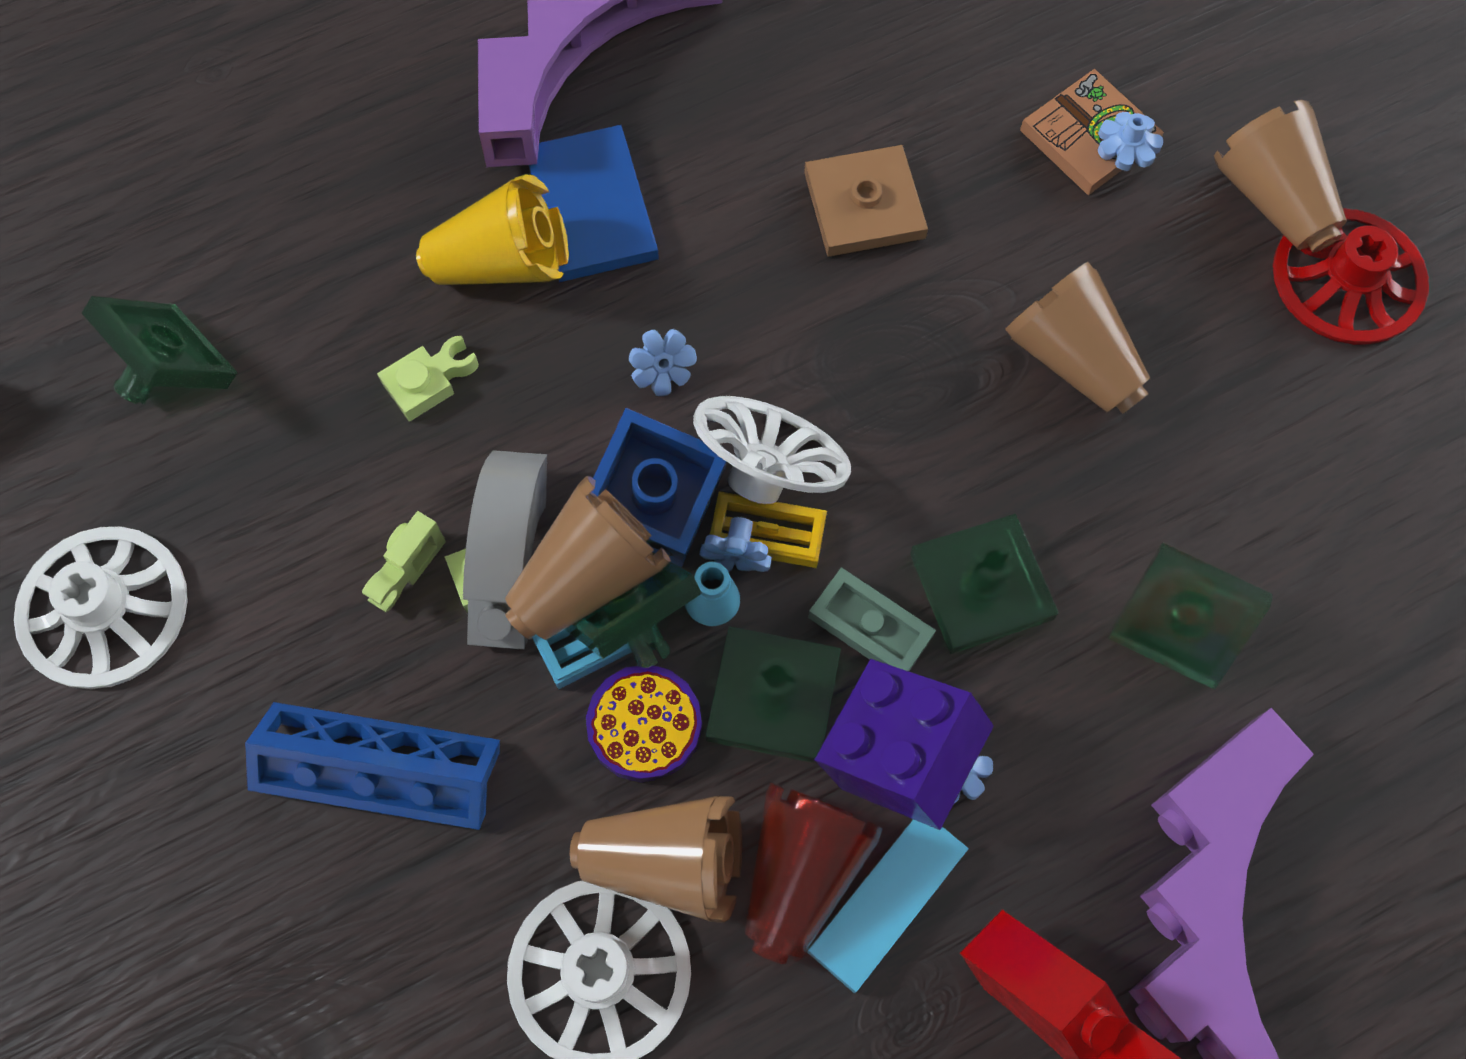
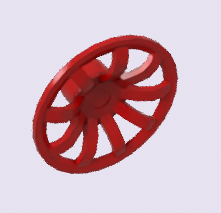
[1273,208,1429,345]

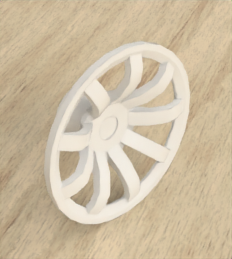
[693,396,851,504]
[14,527,188,689]
[507,881,691,1059]

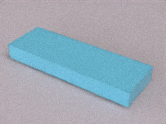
[807,819,969,993]

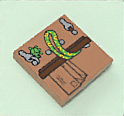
[1020,69,1164,195]

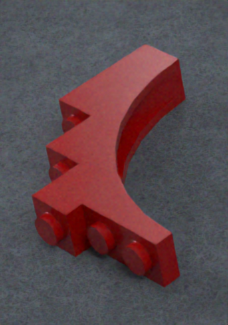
[960,910,1181,1059]

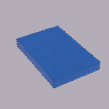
[528,125,659,282]

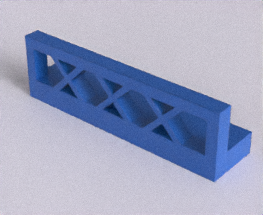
[245,702,500,830]

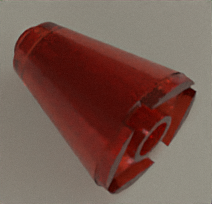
[745,782,884,964]

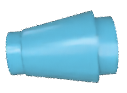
[684,562,740,626]

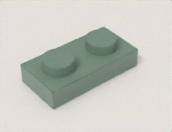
[808,567,936,671]

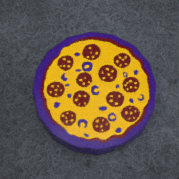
[586,664,702,783]

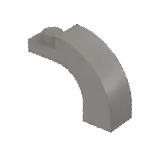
[463,450,547,649]

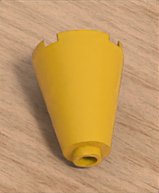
[416,174,569,285]

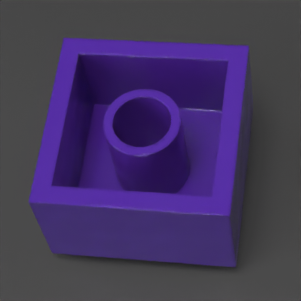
[814,659,994,830]

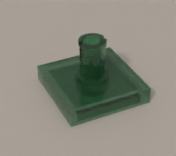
[82,296,238,404]
[910,513,1059,654]
[1109,542,1273,690]
[565,552,702,668]
[706,626,841,764]

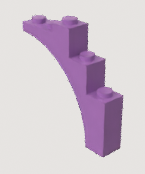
[478,0,722,167]
[1128,708,1314,1059]

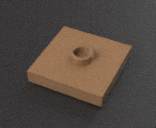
[804,145,928,257]

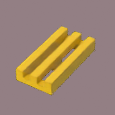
[710,491,827,568]

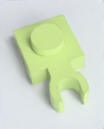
[377,336,479,422]
[362,511,446,613]

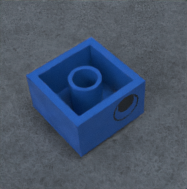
[591,408,730,567]

